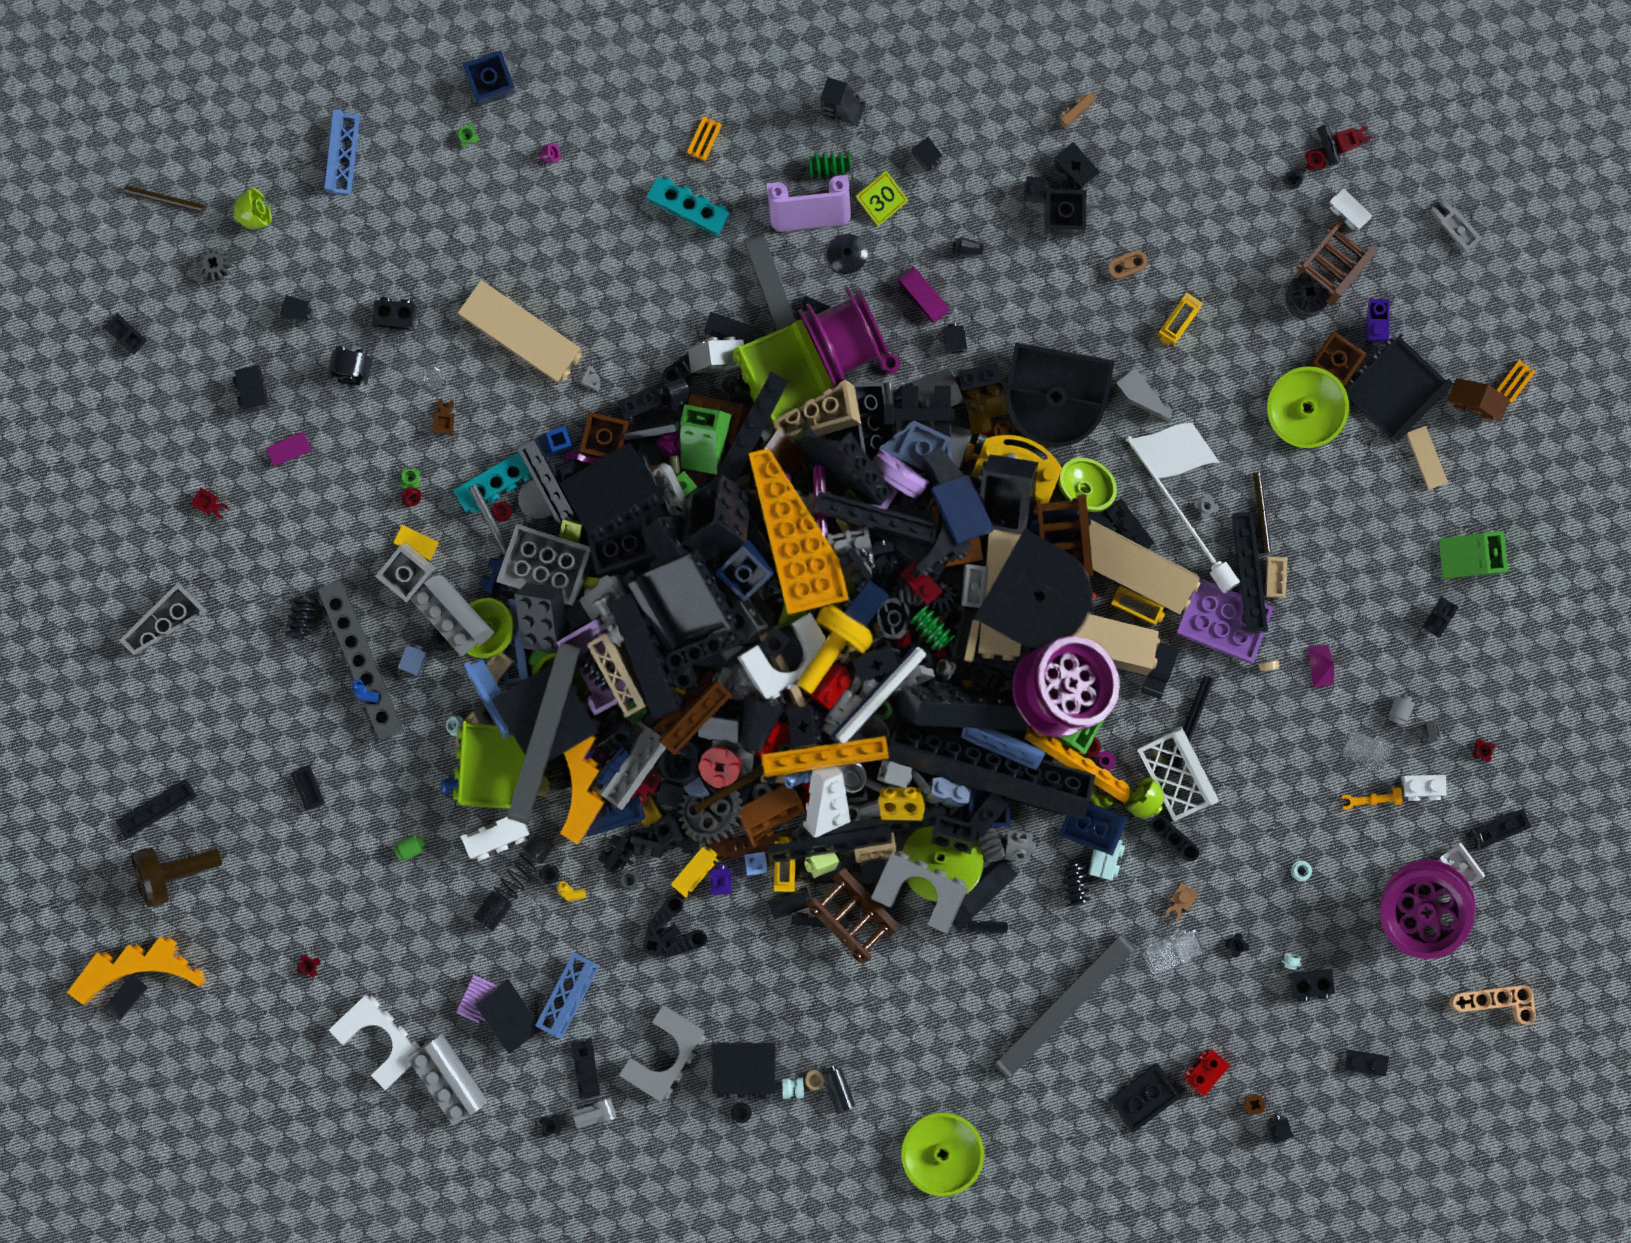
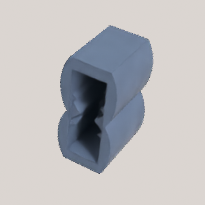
[923,777,971,809]

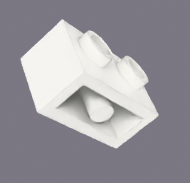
[1401,775,1447,801]

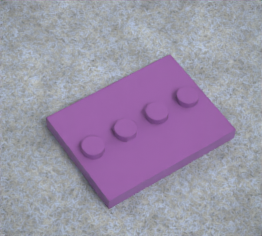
[1176,578,1274,664]

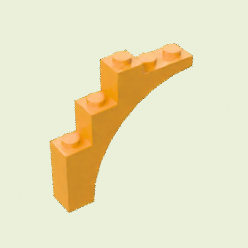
[560,735,606,845]
[67,936,207,1005]

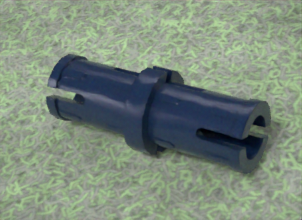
[595,746,631,786]

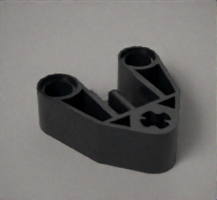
[643,896,708,957]

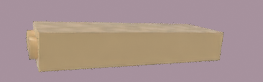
[458,280,583,384]
[1072,519,1201,614]
[978,530,1021,661]
[1074,614,1160,675]

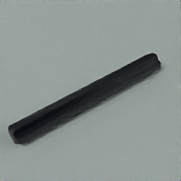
[1170,676,1214,772]

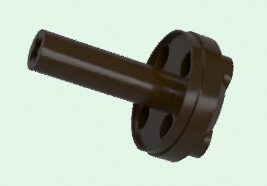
[130,847,222,908]

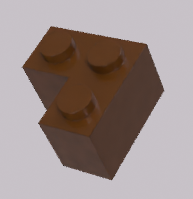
[1447,378,1510,423]

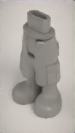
[821,667,879,736]

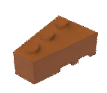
[738,784,804,848]

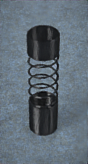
[473,833,553,931]

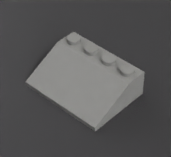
[496,524,593,606]

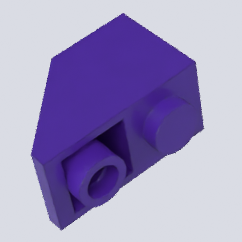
[1365,299,1390,344]

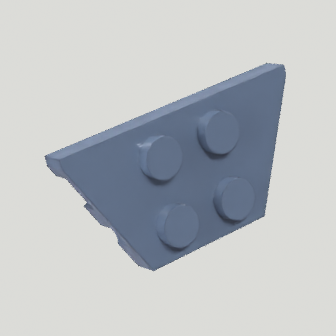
[879,421,951,471]

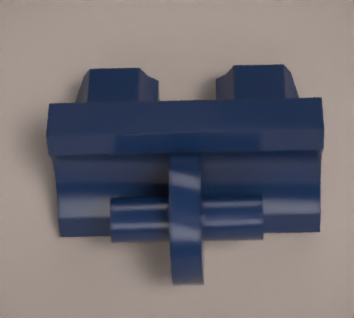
[479,557,507,597]

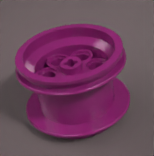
[798,286,890,388]
[1013,637,1119,737]
[1379,860,1476,959]

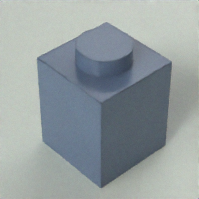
[398,644,428,677]

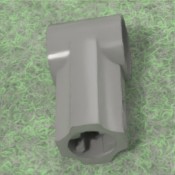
[848,800,881,821]
[573,1098,617,1128]

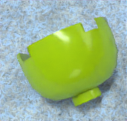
[233,188,272,230]
[1123,777,1164,818]

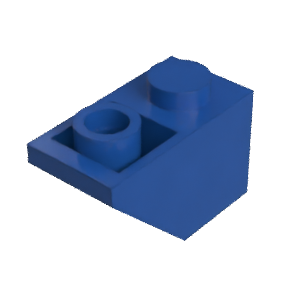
[537,426,573,458]

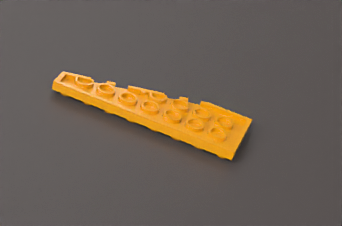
[749,448,849,615]

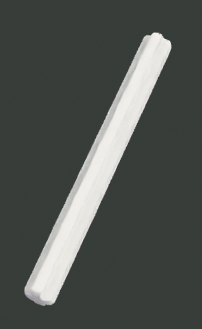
[836,648,926,744]

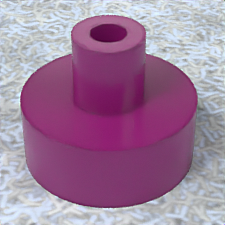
[539,142,561,164]

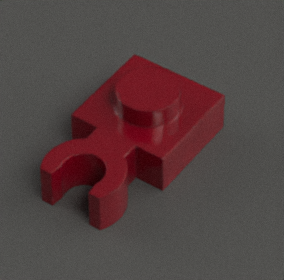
[1333,126,1372,154]
[190,487,230,519]
[631,769,663,805]

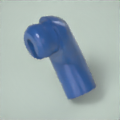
[352,680,379,702]
[440,776,458,793]

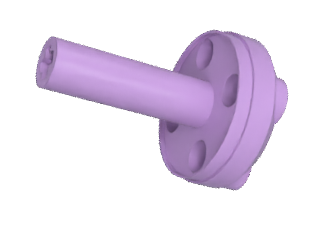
[851,449,930,536]

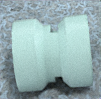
[782,1078,804,1099]

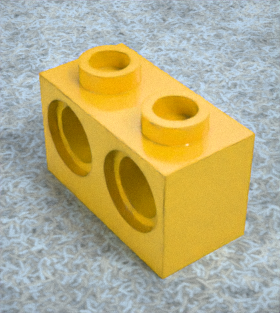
[878,787,925,820]

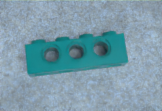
[646,176,730,238]
[453,452,533,514]

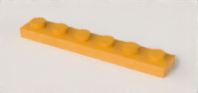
[1024,724,1130,803]
[762,736,889,777]

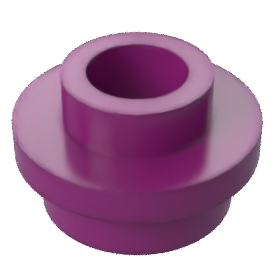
[881,354,900,374]
[1095,751,1115,771]

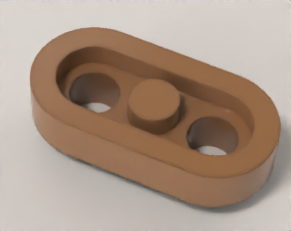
[1108,251,1148,280]

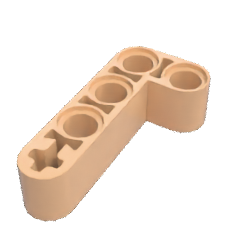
[1449,985,1536,1025]

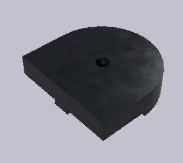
[1006,342,1115,447]
[974,529,1093,648]

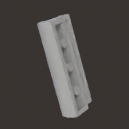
[410,575,494,657]
[591,721,666,810]
[407,1032,487,1126]

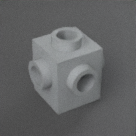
[1005,830,1036,862]

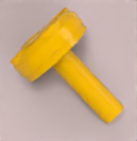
[796,605,873,694]

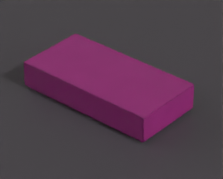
[266,432,312,467]

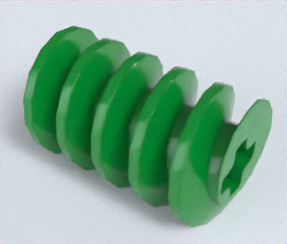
[810,152,850,178]
[910,605,955,650]

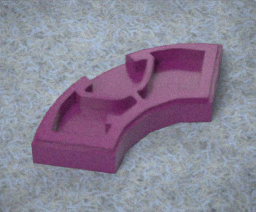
[564,452,602,467]

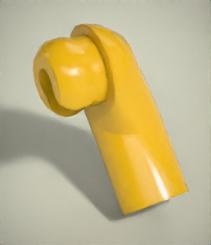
[557,881,586,901]

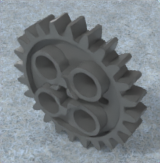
[678,781,744,844]

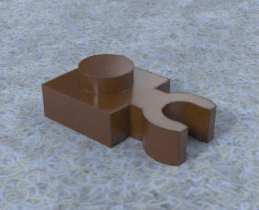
[432,399,455,436]

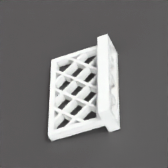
[1137,726,1219,822]

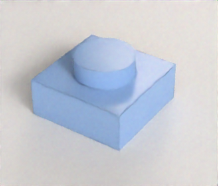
[744,852,768,876]

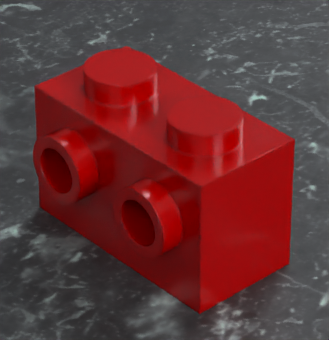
[805,661,855,710]
[1183,1049,1231,1097]

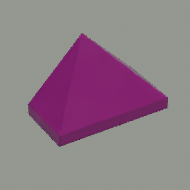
[1307,644,1334,688]

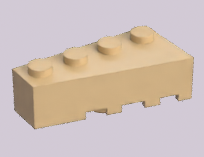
[773,380,861,443]

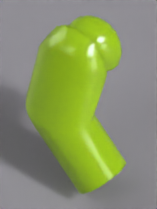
[1090,786,1113,809]

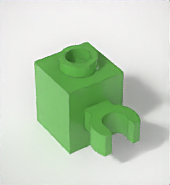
[669,471,697,497]

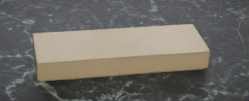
[1406,426,1448,490]

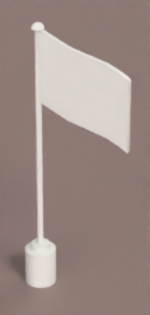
[1125,423,1240,594]

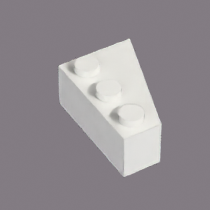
[803,766,850,838]
[461,817,530,862]

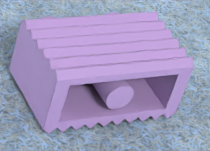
[456,975,497,1023]

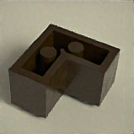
[962,384,1008,435]

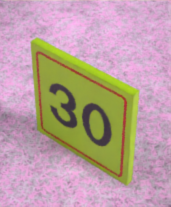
[855,170,909,227]

